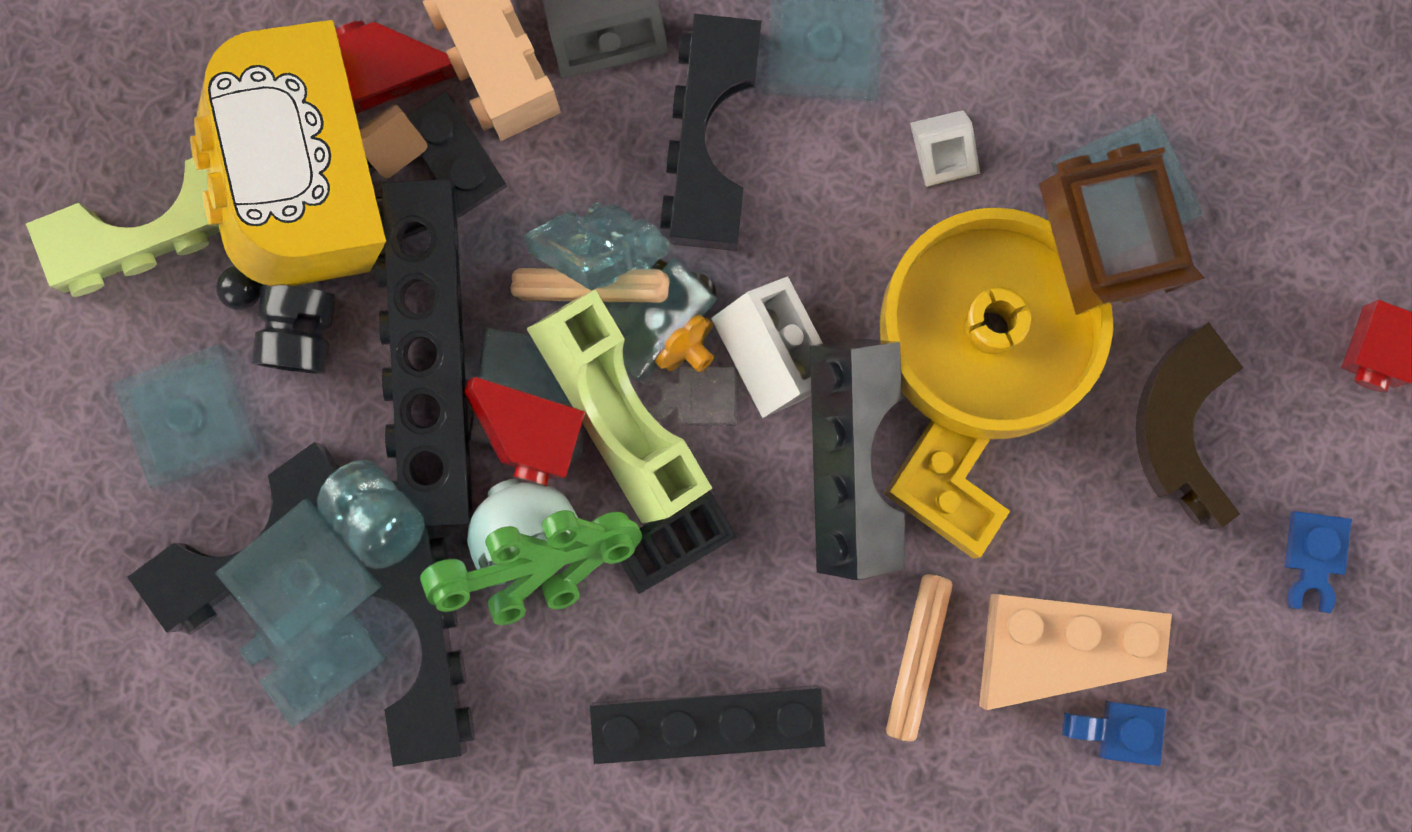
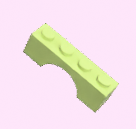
[26,158,220,297]
[527,289,712,524]

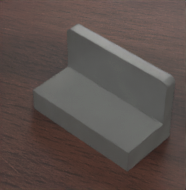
[542,0,669,79]

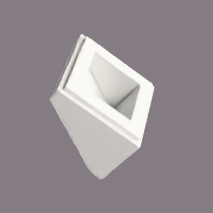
[910,110,980,187]

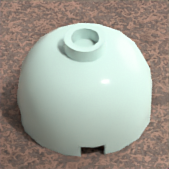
[467,479,578,585]

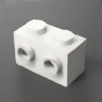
[711,276,823,418]

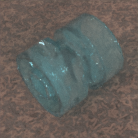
[317,460,424,569]

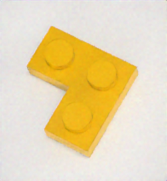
[883,420,1010,559]

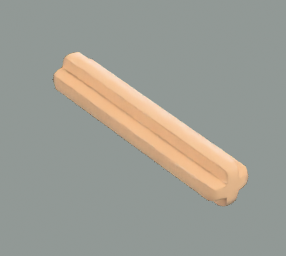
[510,268,670,303]
[886,574,953,742]

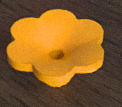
[655,315,714,372]

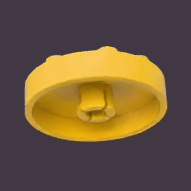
[880,208,1113,439]

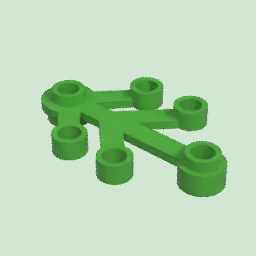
[420,510,642,625]

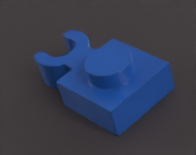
[1284,511,1352,613]

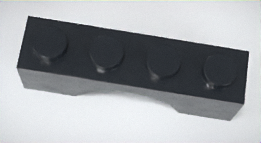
[660,13,762,251]
[810,338,906,581]
[127,442,362,635]
[359,527,475,767]
[590,685,826,764]

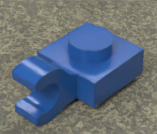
[1062,701,1167,766]

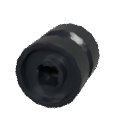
[251,284,336,374]

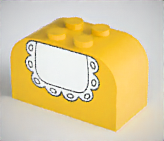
[190,20,386,286]

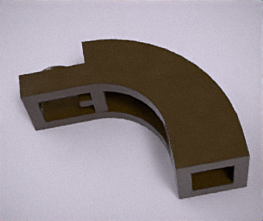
[1135,322,1243,529]

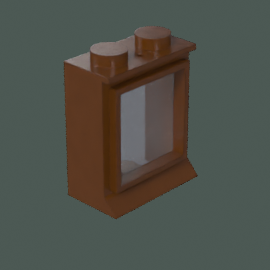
[1039,143,1205,315]

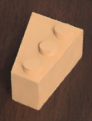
[422,0,561,141]
[979,594,1172,710]

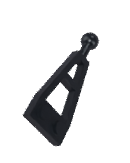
[216,91,507,310]

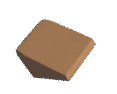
[359,104,428,179]

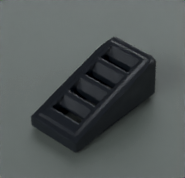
[620,490,737,594]

